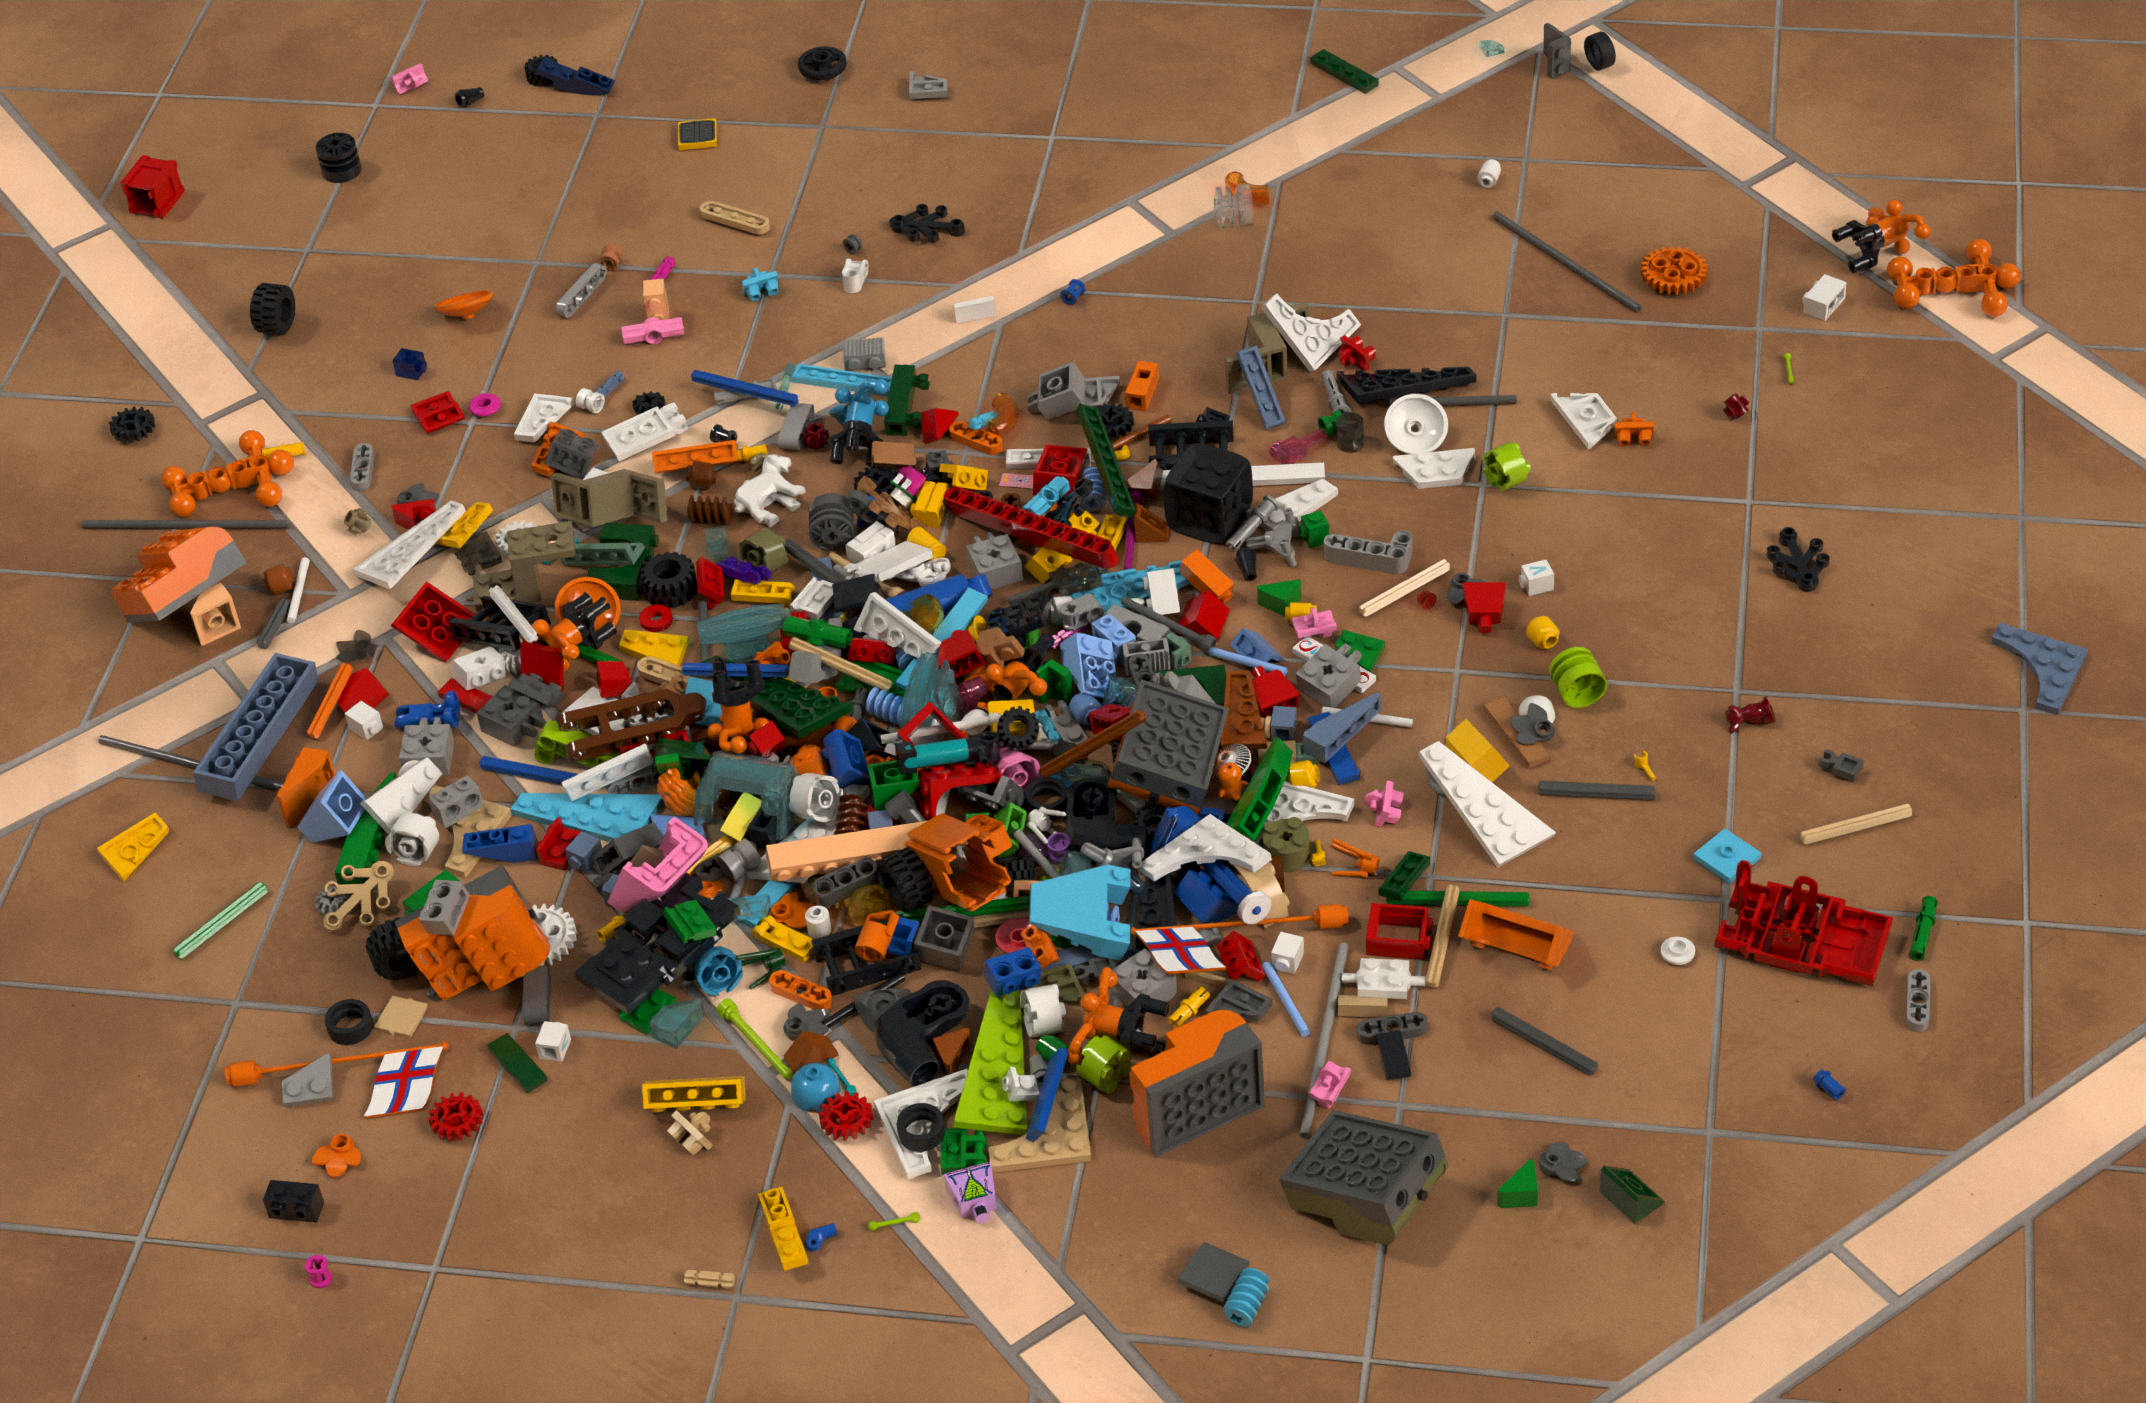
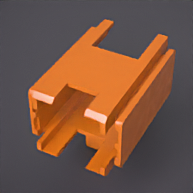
[903,813,1012,912]

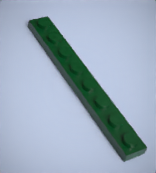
[1076,403,1136,518]

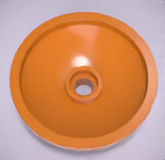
[434,290,494,320]
[554,577,621,632]

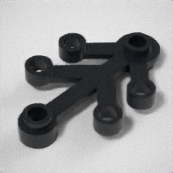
[889,204,965,243]
[1044,477,1094,526]
[1766,527,1830,592]

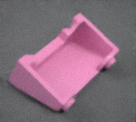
[607,816,708,912]

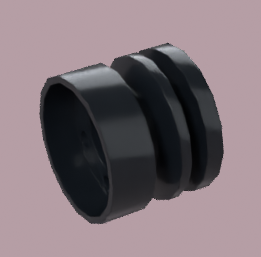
[315,133,362,183]

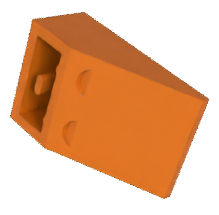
[277,747,335,828]

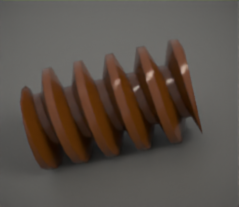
[687,495,734,524]
[834,794,868,835]

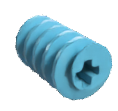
[1223,1268,1269,1328]

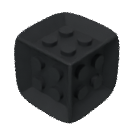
[1164,443,1253,544]

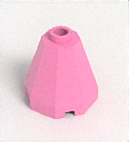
[991,747,1042,791]

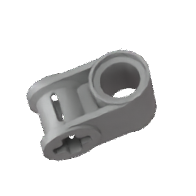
[1060,593,1105,631]

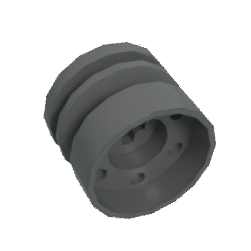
[809,493,854,551]

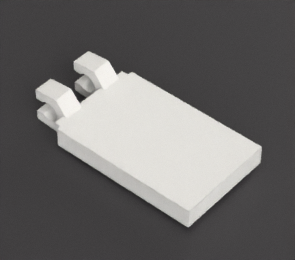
[601,402,689,462]
[843,541,933,582]
[561,687,644,736]

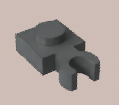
[1818,750,1864,782]
[1073,957,1117,985]

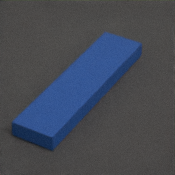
[1308,712,1360,785]
[1026,1047,1069,1142]

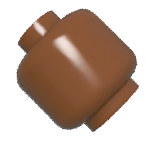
[261,564,295,595]

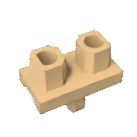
[667,1110,713,1155]

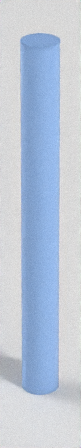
[1209,647,1288,676]
[1262,962,1310,1037]

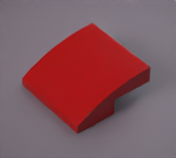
[411,391,465,434]
[337,668,390,713]

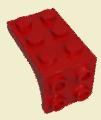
[916,760,1003,821]

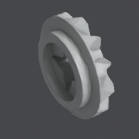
[314,886,352,915]

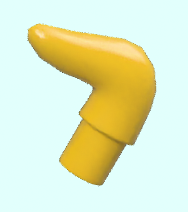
[1114,445,1130,461]

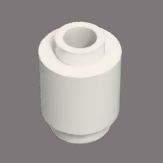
[1477,159,1501,188]
[805,906,831,939]

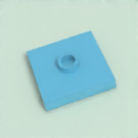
[685,676,723,727]
[1693,829,1761,884]

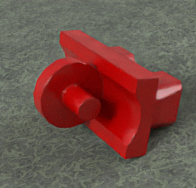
[1339,335,1376,371]

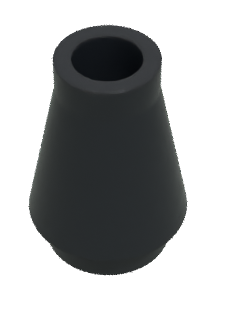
[455,87,484,108]
[1235,548,1257,581]

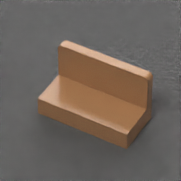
[871,441,916,469]

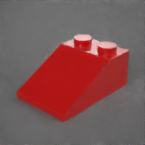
[1033,444,1088,496]

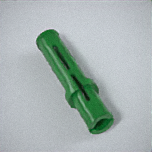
[1909,896,1938,961]

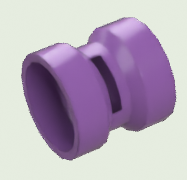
[1047,833,1072,865]

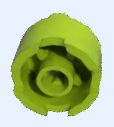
[1481,442,1531,492]
[1076,1034,1133,1094]

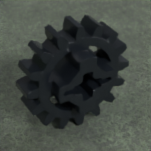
[1096,402,1134,440]
[109,406,156,443]
[853,465,900,496]

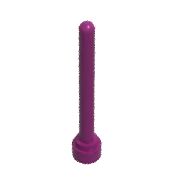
[1123,490,1143,570]

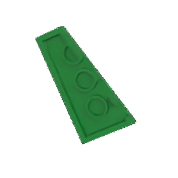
[836,660,936,703]

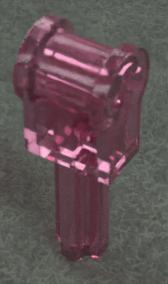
[1269,428,1327,465]

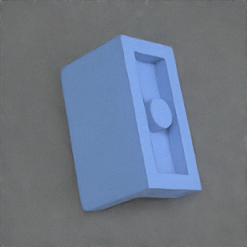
[1230,628,1283,669]

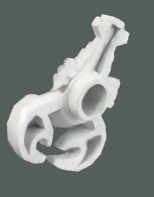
[887,558,951,587]

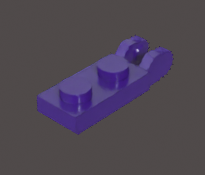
[716,557,771,585]

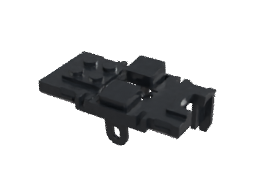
[574,873,741,1014]

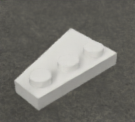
[514,393,574,443]

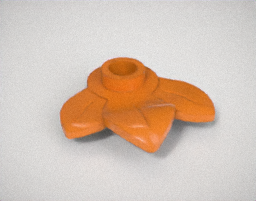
[678,880,724,899]
[769,892,816,929]
[311,1134,362,1178]

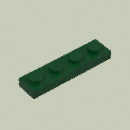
[1310,49,1379,94]

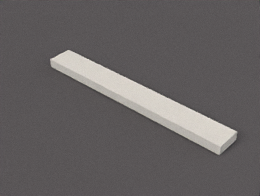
[1159,462,1325,491]

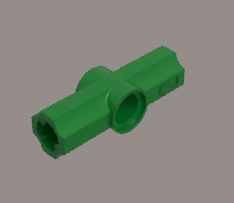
[783,616,852,648]

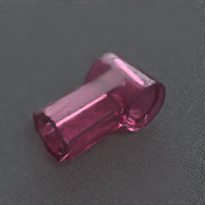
[956,676,987,716]

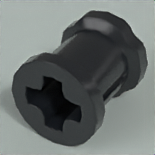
[710,424,738,443]

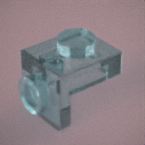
[705,526,729,558]

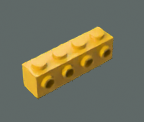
[1024,510,1100,584]
[642,1076,746,1112]

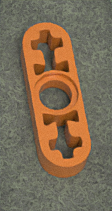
[949,421,1003,455]
[769,970,832,1010]

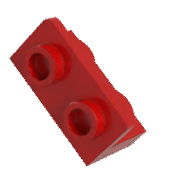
[696,557,725,610]
[846,638,896,664]
[536,817,581,871]
[1217,931,1266,982]

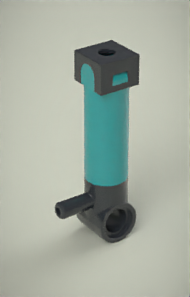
[895,731,1000,775]

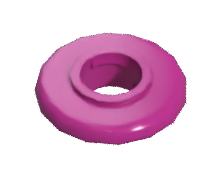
[469,393,501,416]

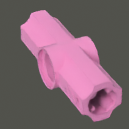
[621,317,685,344]

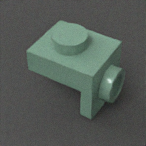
[1165,632,1191,670]

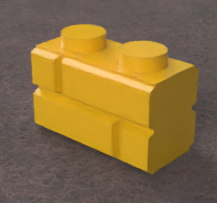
[910,481,949,528]

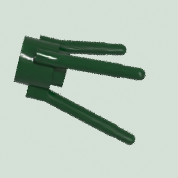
[736,948,785,989]

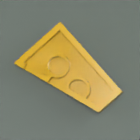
[435,502,493,548]
[619,629,689,666]
[97,812,169,882]

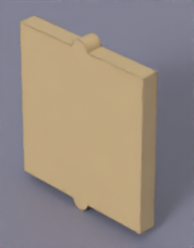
[374,996,429,1038]

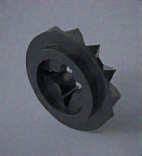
[632,391,666,415]

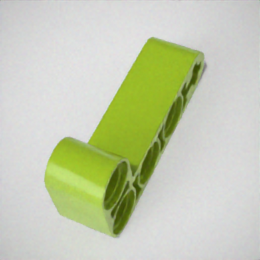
[534,721,621,768]

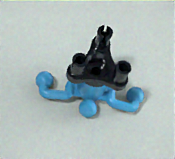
[829,379,889,468]

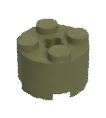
[739,527,789,573]
[1263,817,1310,872]

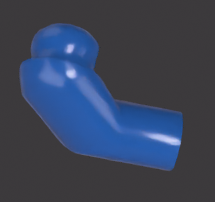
[805,1223,837,1252]

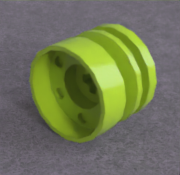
[1549,647,1608,708]

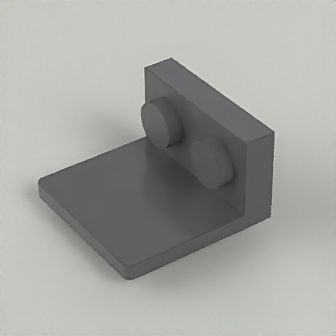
[544,429,599,480]

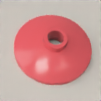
[995,917,1031,953]

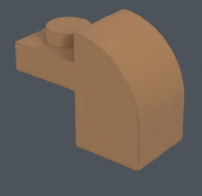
[976,627,1025,668]

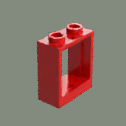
[897,701,967,769]
[1366,903,1433,960]

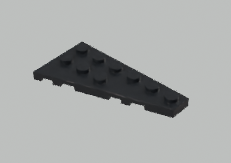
[1336,367,1477,404]

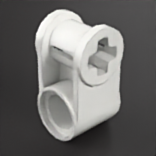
[842,258,869,293]

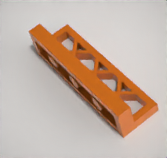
[652,440,739,474]

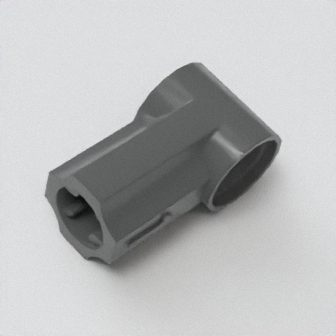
[885,790,927,825]

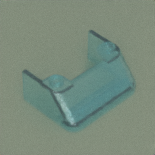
[694,753,798,840]

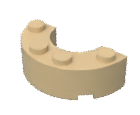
[1223,860,1290,928]

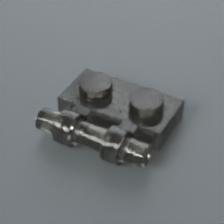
[454,531,503,576]
[1049,562,1102,596]

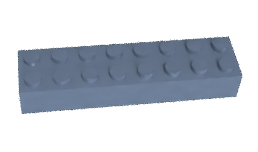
[193,653,318,801]

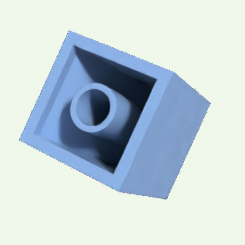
[297,770,367,843]

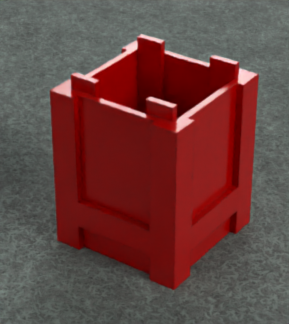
[120,155,185,219]

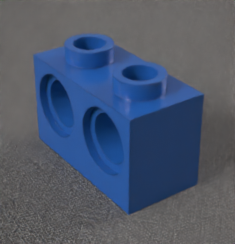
[984,947,1041,997]

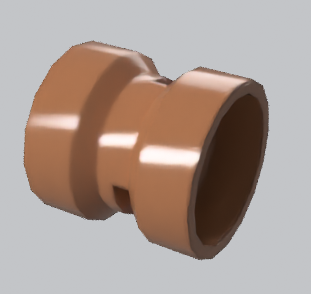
[599,244,623,271]

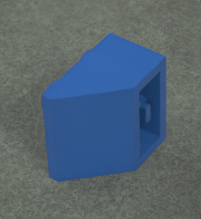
[1173,870,1239,923]

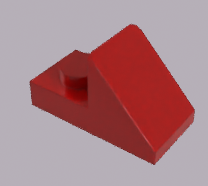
[391,499,437,530]

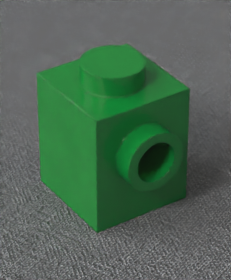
[1299,510,1330,549]

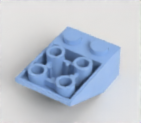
[1060,632,1120,702]

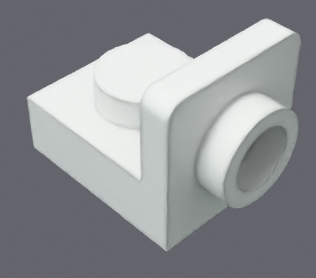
[1002,1067,1039,1101]

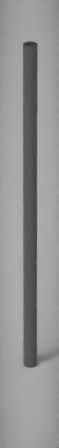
[1493,211,1642,312]
[82,520,289,529]
[99,735,284,790]

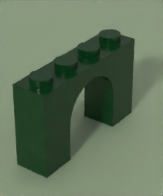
[586,523,659,600]
[1136,664,1226,706]

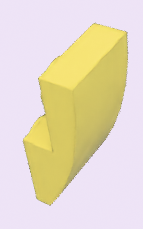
[720,791,764,841]

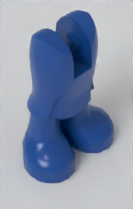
[394,690,460,730]

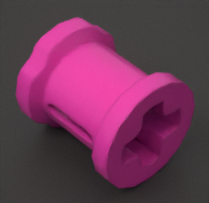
[305,1255,332,1288]

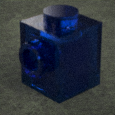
[392,348,427,380]

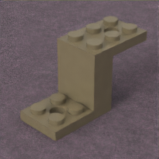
[1225,302,1309,394]
[551,469,667,527]
[473,521,576,611]

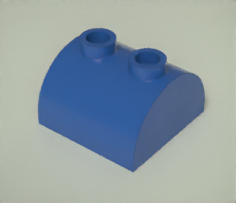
[821,729,870,787]

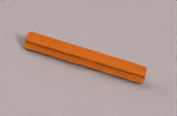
[306,663,353,739]

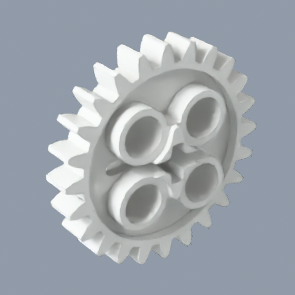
[532,904,577,966]

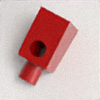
[1463,582,1506,633]
[938,630,986,681]
[1251,666,1300,718]

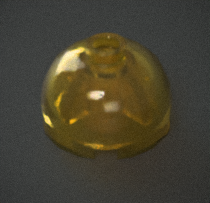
[902,593,944,635]
[847,884,893,927]

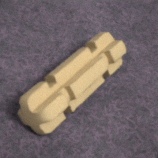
[684,1270,735,1289]

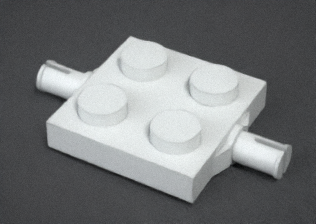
[1342,958,1425,999]

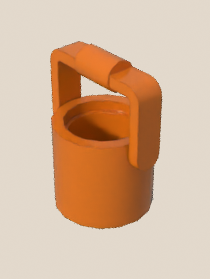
[854,910,899,963]

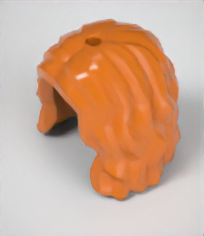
[657,768,708,817]

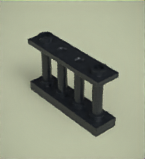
[1148,420,1234,470]
[448,596,551,651]
[811,913,921,996]

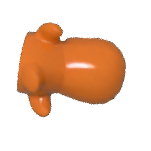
[1218,762,1249,801]

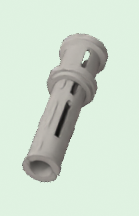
[1321,370,1351,420]
[714,376,777,405]
[1226,494,1280,552]

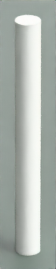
[287,557,310,623]
[1322,706,1413,728]

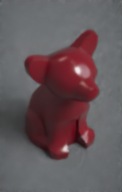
[1725,696,1776,733]

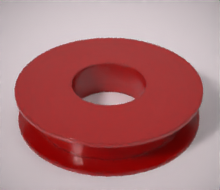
[639,605,673,632]

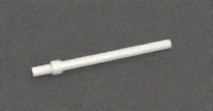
[881,712,1003,744]

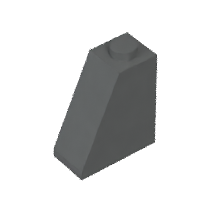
[590,822,663,876]

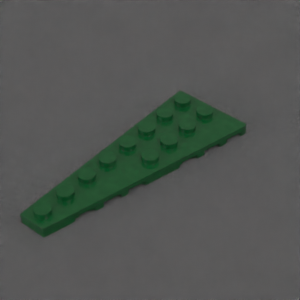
[701,655,854,738]

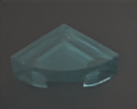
[1480,40,1504,57]

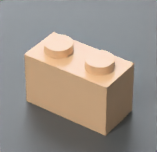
[643,279,669,320]

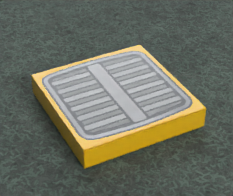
[678,118,717,151]

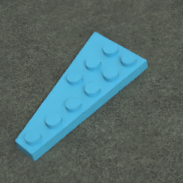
[1060,560,1191,626]
[511,793,664,842]

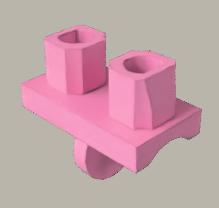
[391,63,428,95]
[1292,607,1337,641]
[1364,780,1404,827]
[1309,1061,1351,1109]

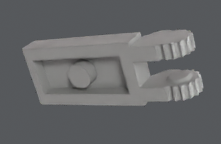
[1045,700,1088,751]

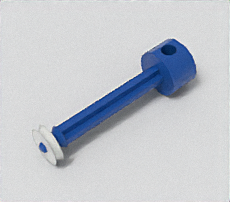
[1159,806,1272,925]

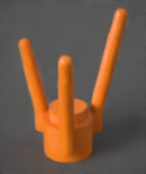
[1331,838,1380,878]

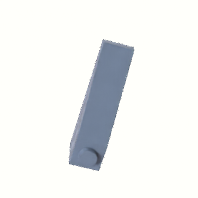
[1302,692,1381,763]

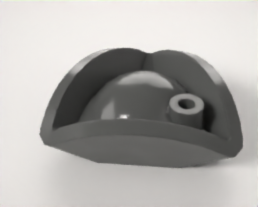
[854,988,912,1032]

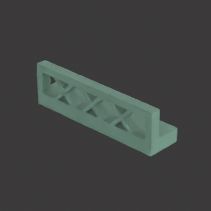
[560,543,645,566]

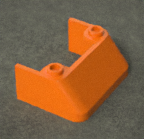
[1458,899,1574,970]

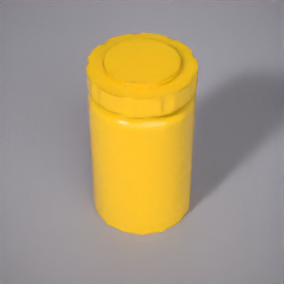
[907,526,946,561]

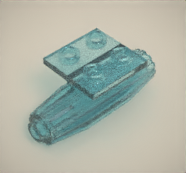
[696,604,791,663]
[900,652,960,728]

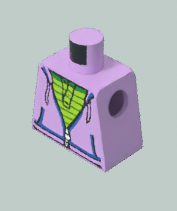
[944,1162,997,1223]

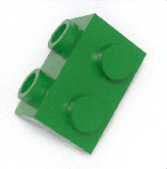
[1036,659,1073,707]

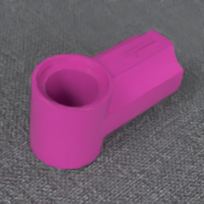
[898,465,927,496]

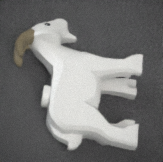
[734,453,806,527]

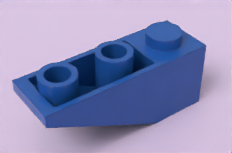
[462,824,538,863]

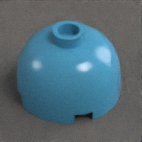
[693,946,743,996]
[791,1063,840,1112]

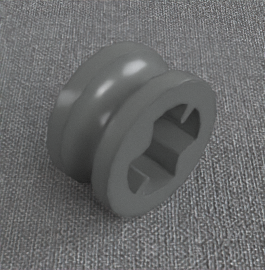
[843,234,862,254]

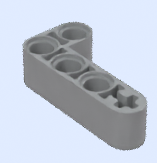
[1324,530,1413,574]

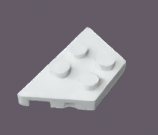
[1550,393,1617,449]
[1393,448,1475,489]

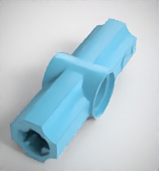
[1022,476,1070,516]

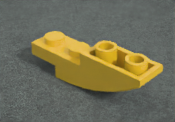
[758,1187,809,1271]

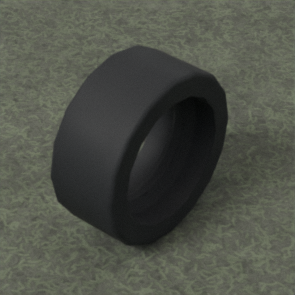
[1584,31,1616,71]
[1024,777,1067,820]
[325,999,373,1045]
[896,1103,945,1152]

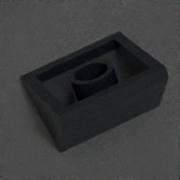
[832,573,884,613]

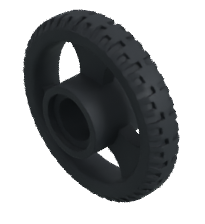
[798,46,847,80]

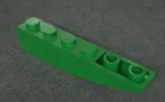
[1226,736,1293,842]
[335,772,397,885]

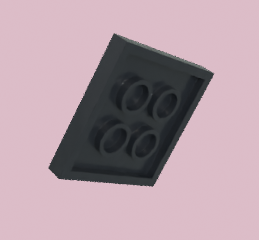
[985,591,1053,638]

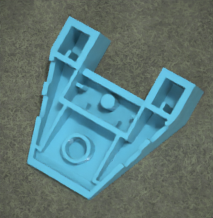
[1029,865,1130,961]

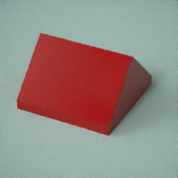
[1175,590,1230,642]

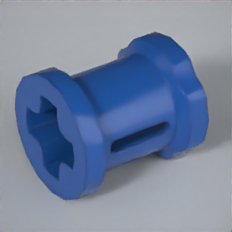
[1060,279,1086,305]

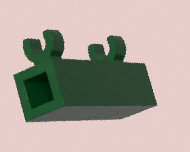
[884,364,930,436]

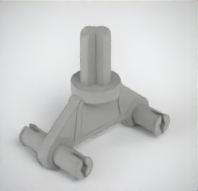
[1246,508,1300,568]
[1080,838,1144,868]

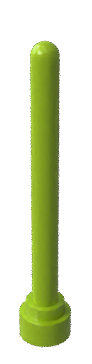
[716,998,793,1080]

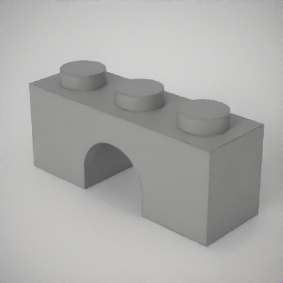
[1102,604,1170,642]
[788,645,842,686]

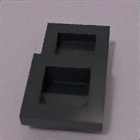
[1376,1030,1411,1080]

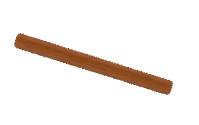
[1039,710,1147,778]

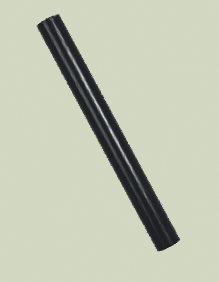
[821,972,905,1028]

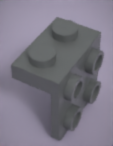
[1543,23,1571,79]
[961,775,1025,814]

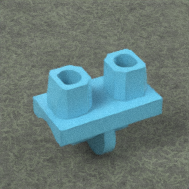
[742,267,778,302]

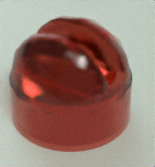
[1417,590,1437,609]

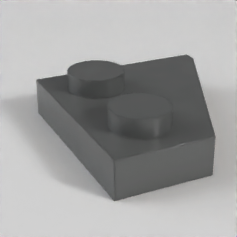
[1205,979,1273,1021]

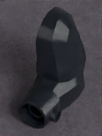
[1064,778,1148,865]
[874,980,970,1086]

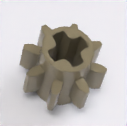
[344,508,371,535]

